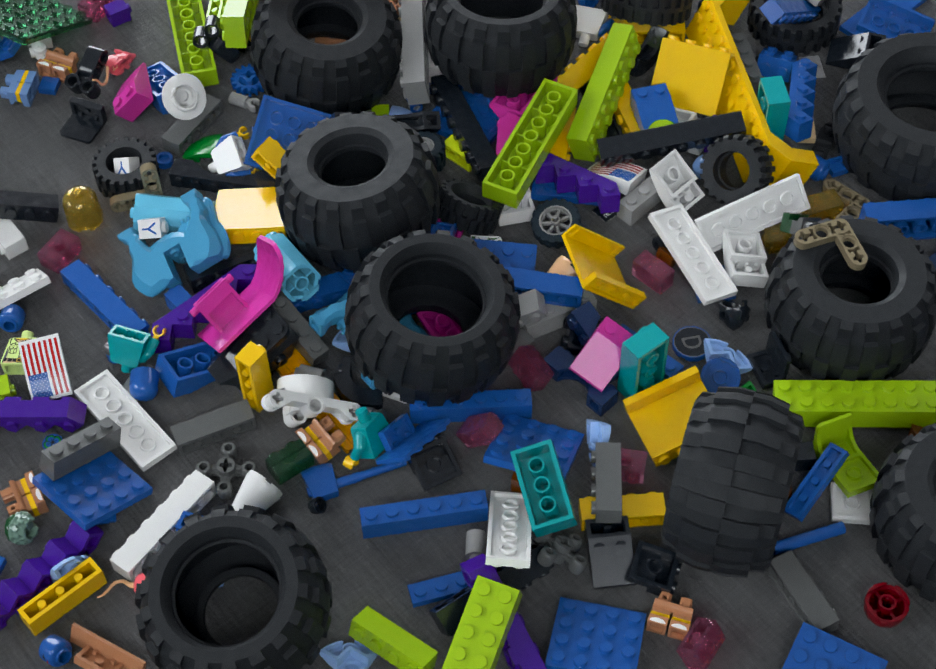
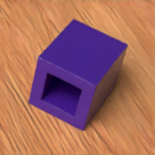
[103,0,132,28]

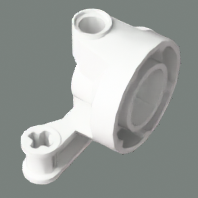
[261,374,361,428]

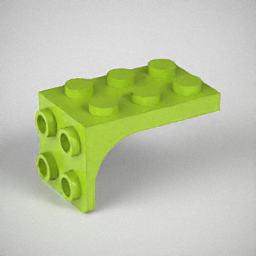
[813,413,879,498]

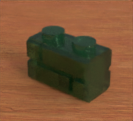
[265,439,315,485]

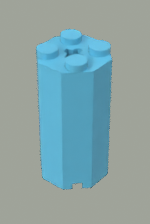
[130,193,216,234]
[253,232,321,302]

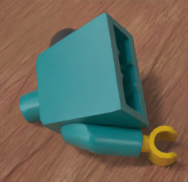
[102,324,166,373]
[343,407,389,470]

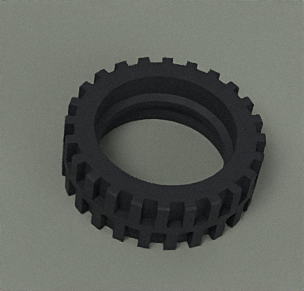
[600,0,693,26]
[747,0,843,56]

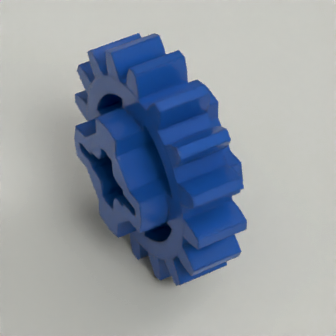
[230,64,264,97]

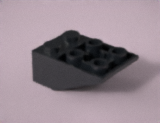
[826,32,886,69]
[584,516,636,589]

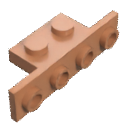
[70,622,146,669]

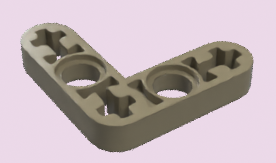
[109,162,163,213]
[821,179,870,219]
[793,218,868,271]

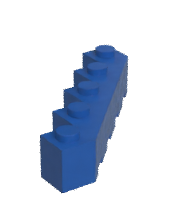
[785,58,818,143]

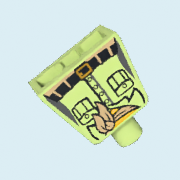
[0,330,36,375]

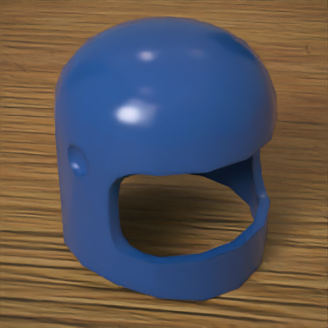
[129,366,159,401]

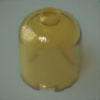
[62,185,103,232]

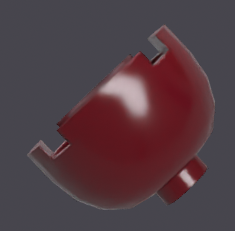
[864,582,910,628]

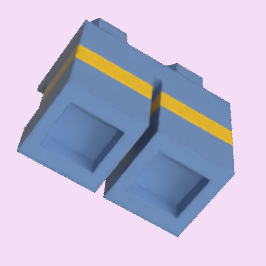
[0,70,40,107]

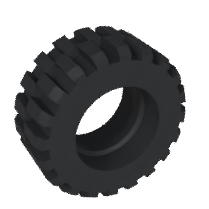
[700,134,775,205]

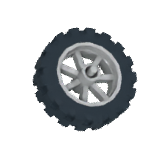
[531,198,582,249]

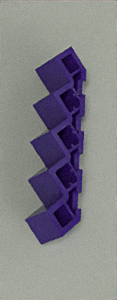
[534,153,621,214]
[151,264,257,354]
[0,397,87,433]
[0,521,104,631]
[460,553,547,669]

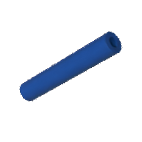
[774,521,846,555]

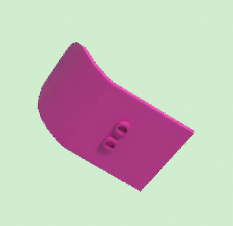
[189,235,284,353]

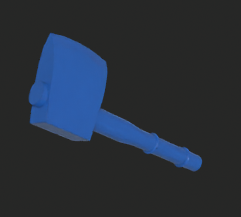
[300,462,407,504]

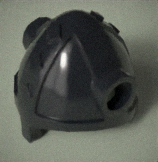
[719,300,751,331]

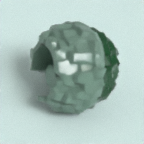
[5,511,39,545]

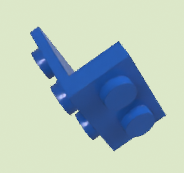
[757,46,798,82]

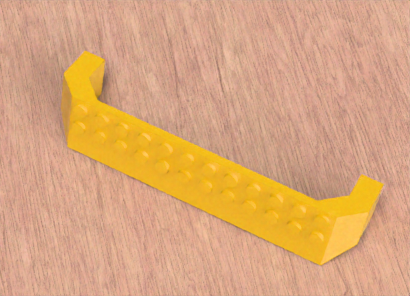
[686,0,819,185]

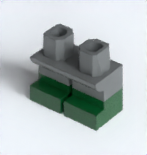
[780,212,821,234]

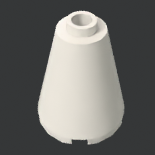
[232,470,283,511]

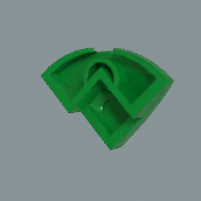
[182,134,223,162]

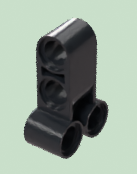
[193,15,245,64]
[64,45,109,99]

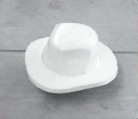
[162,73,207,120]

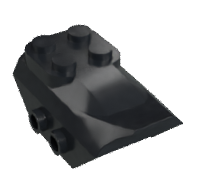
[207,304,299,391]

